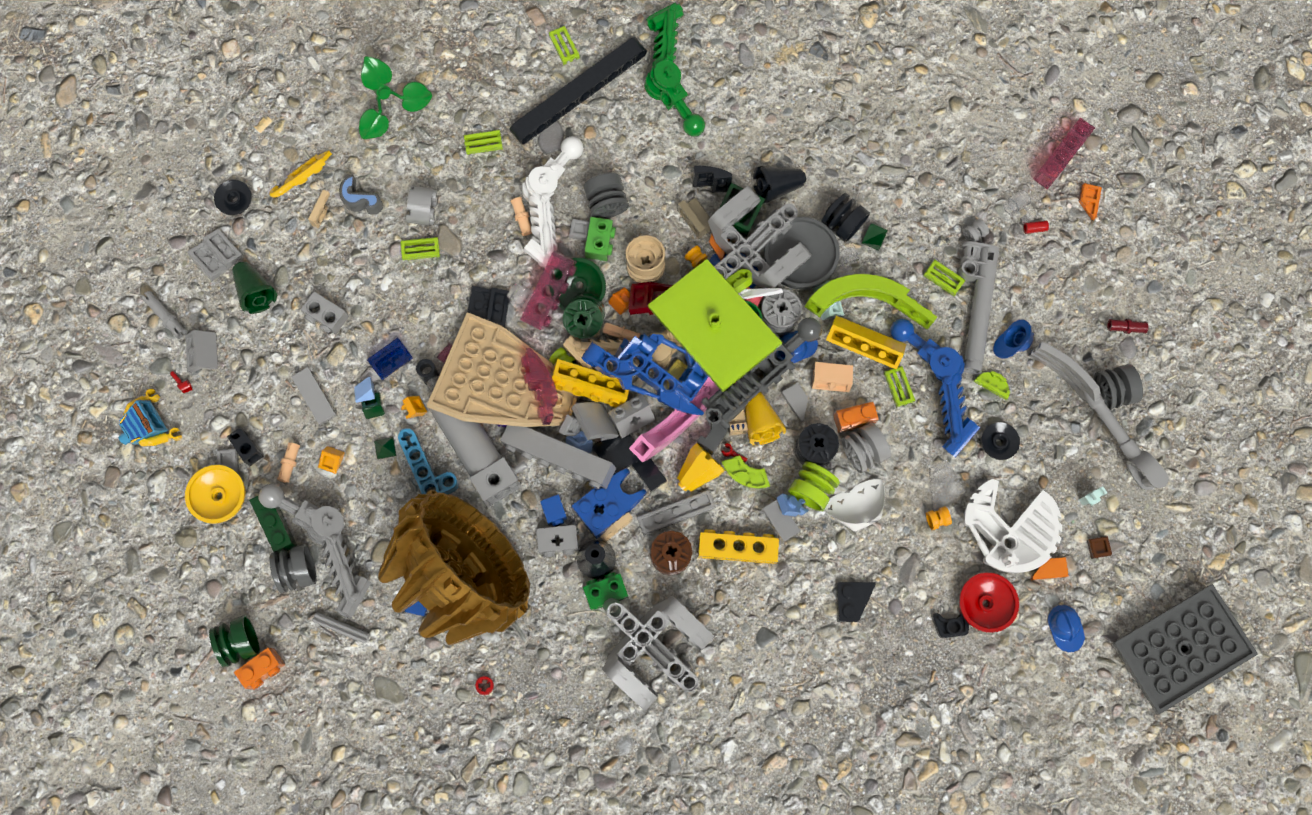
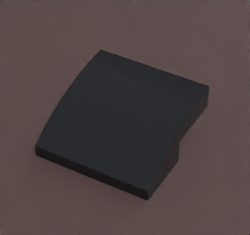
[692,165,732,193]
[467,286,510,327]
[592,432,640,475]

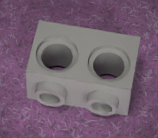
[301,292,349,335]

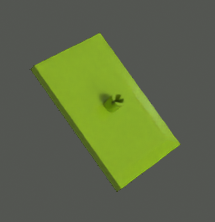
[648,259,782,392]

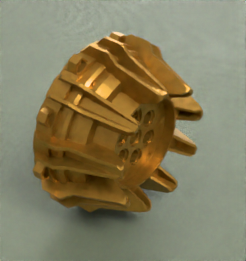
[378,490,530,645]

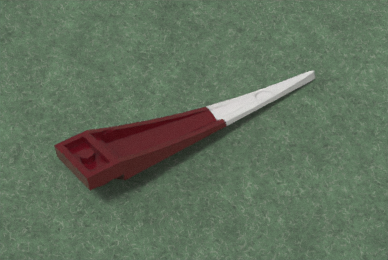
[628,282,783,315]

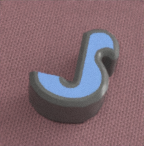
[339,175,383,215]

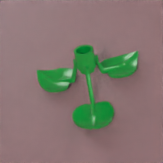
[359,56,432,139]

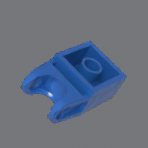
[572,468,647,540]

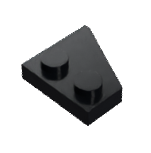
[837,582,876,622]

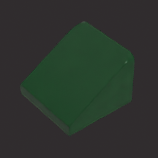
[361,392,385,419]

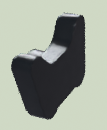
[932,611,969,638]

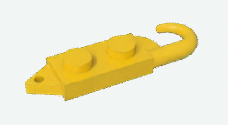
[269,150,332,198]

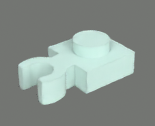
[1079,486,1107,506]

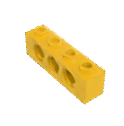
[698,529,779,564]

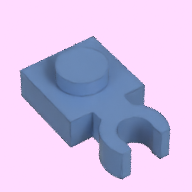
[777,494,809,517]

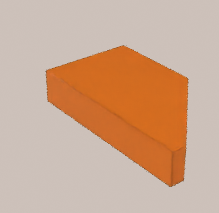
[1079,183,1102,220]

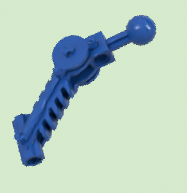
[890,319,980,458]

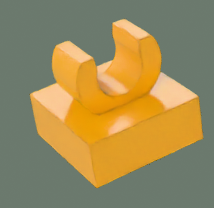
[401,396,427,419]

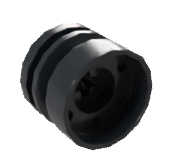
[821,192,870,243]
[794,423,839,467]

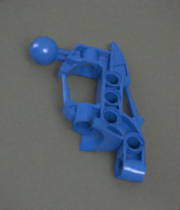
[581,333,709,415]

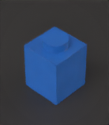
[540,494,567,527]

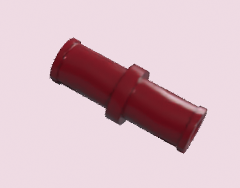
[1107,319,1149,334]

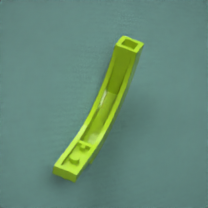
[804,274,937,330]

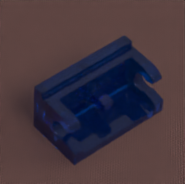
[367,337,413,380]

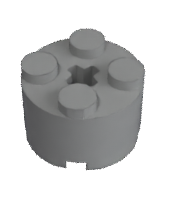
[406,185,438,226]

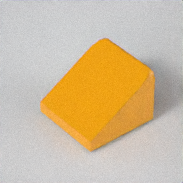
[318,446,345,474]

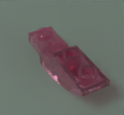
[521,348,558,425]

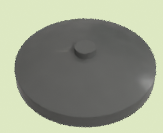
[764,217,840,290]

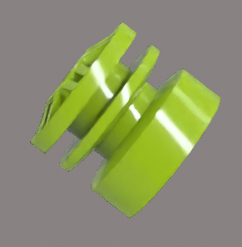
[788,462,840,512]

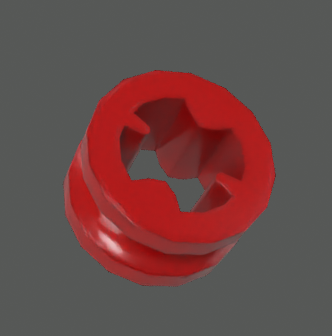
[475,676,494,695]

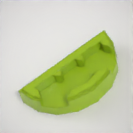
[973,371,1010,400]

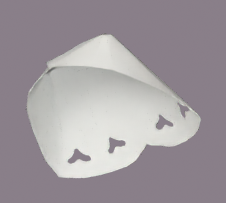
[824,479,885,531]

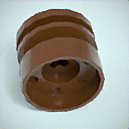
[650,531,692,576]

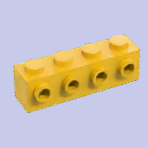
[826,315,906,370]
[549,359,629,408]

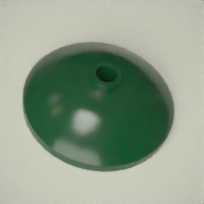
[550,257,606,310]

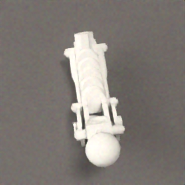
[522,136,584,274]

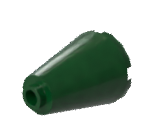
[232,262,278,314]

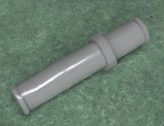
[141,291,187,339]

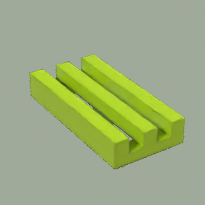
[548,26,580,65]
[464,130,503,155]
[401,237,440,261]
[923,259,965,296]
[884,366,916,408]

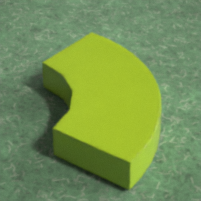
[721,456,770,488]

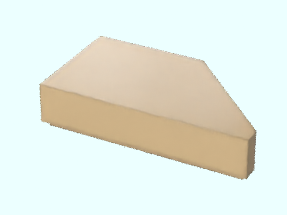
[308,190,330,228]
[600,512,633,542]

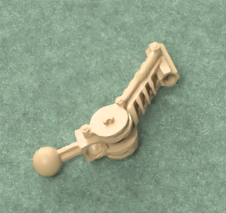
[563,329,682,372]

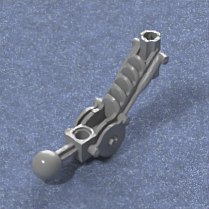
[258,484,371,619]

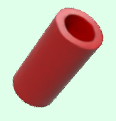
[1023,220,1049,234]

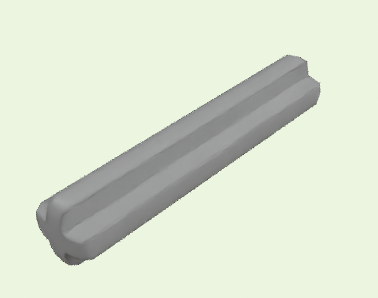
[312,612,370,643]

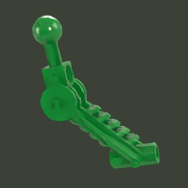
[644,3,706,137]

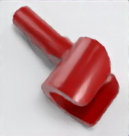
[170,371,193,393]
[721,443,748,463]

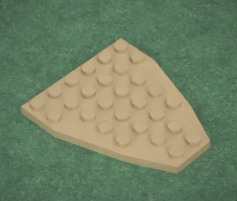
[427,312,578,427]

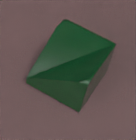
[861,223,888,251]

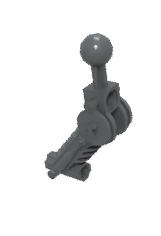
[701,317,822,429]

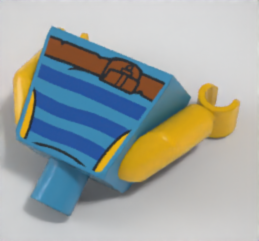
[118,389,182,447]

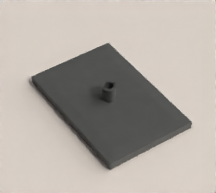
[1112,584,1258,715]

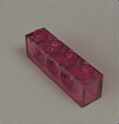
[1033,117,1095,190]
[520,251,577,330]

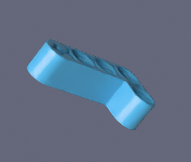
[398,428,459,495]

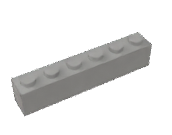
[500,425,616,489]

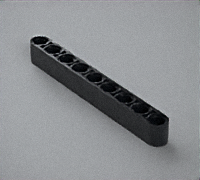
[509,37,647,145]

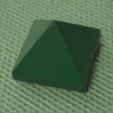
[374,437,397,460]

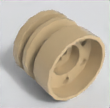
[626,235,665,283]

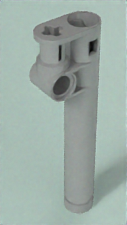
[957,241,999,374]

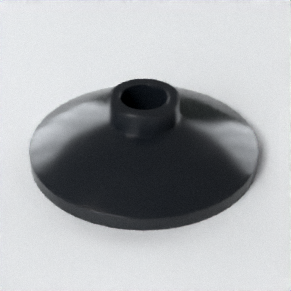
[214,180,252,215]
[981,422,1020,460]

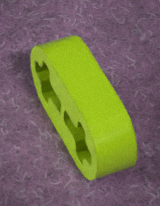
[726,269,753,294]

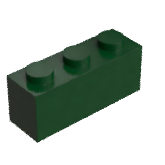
[249,496,297,555]

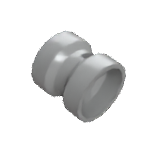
[963,219,989,242]

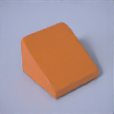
[608,287,630,315]

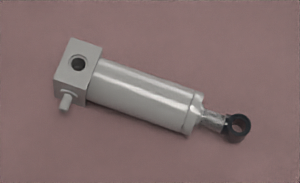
[416,359,528,507]

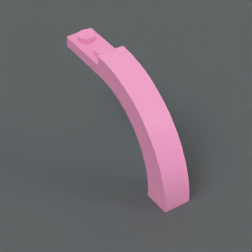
[629,377,719,462]

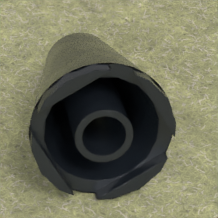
[753,166,806,203]
[577,540,616,579]

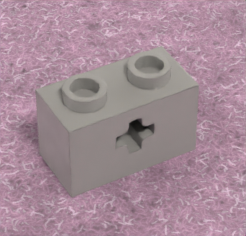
[608,394,655,438]
[536,525,579,557]

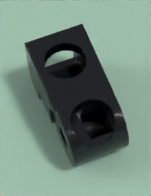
[227,427,264,466]

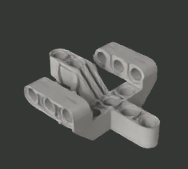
[708,186,812,288]
[602,596,715,711]

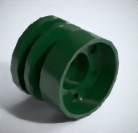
[563,293,606,339]
[209,615,260,668]

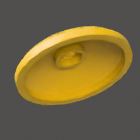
[185,465,246,524]

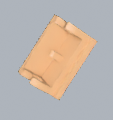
[812,362,853,392]

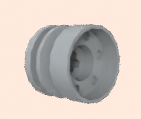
[760,289,802,337]
[841,422,891,473]

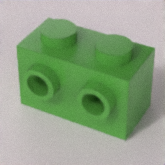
[585,217,616,261]

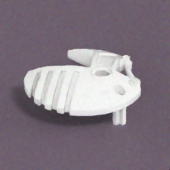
[964,479,1062,573]

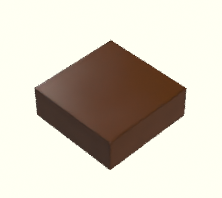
[1087,536,1112,559]

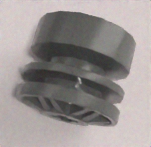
[583,173,629,219]
[1093,364,1143,410]
[270,544,317,594]

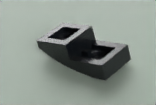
[632,458,667,492]

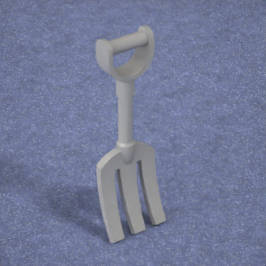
[1029,342,1169,490]

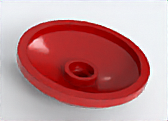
[959,572,1019,633]

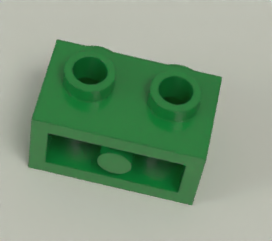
[583,572,628,611]

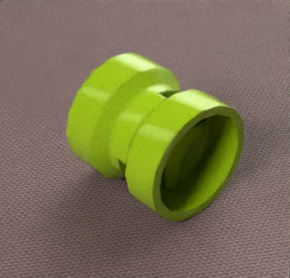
[549,347,576,365]

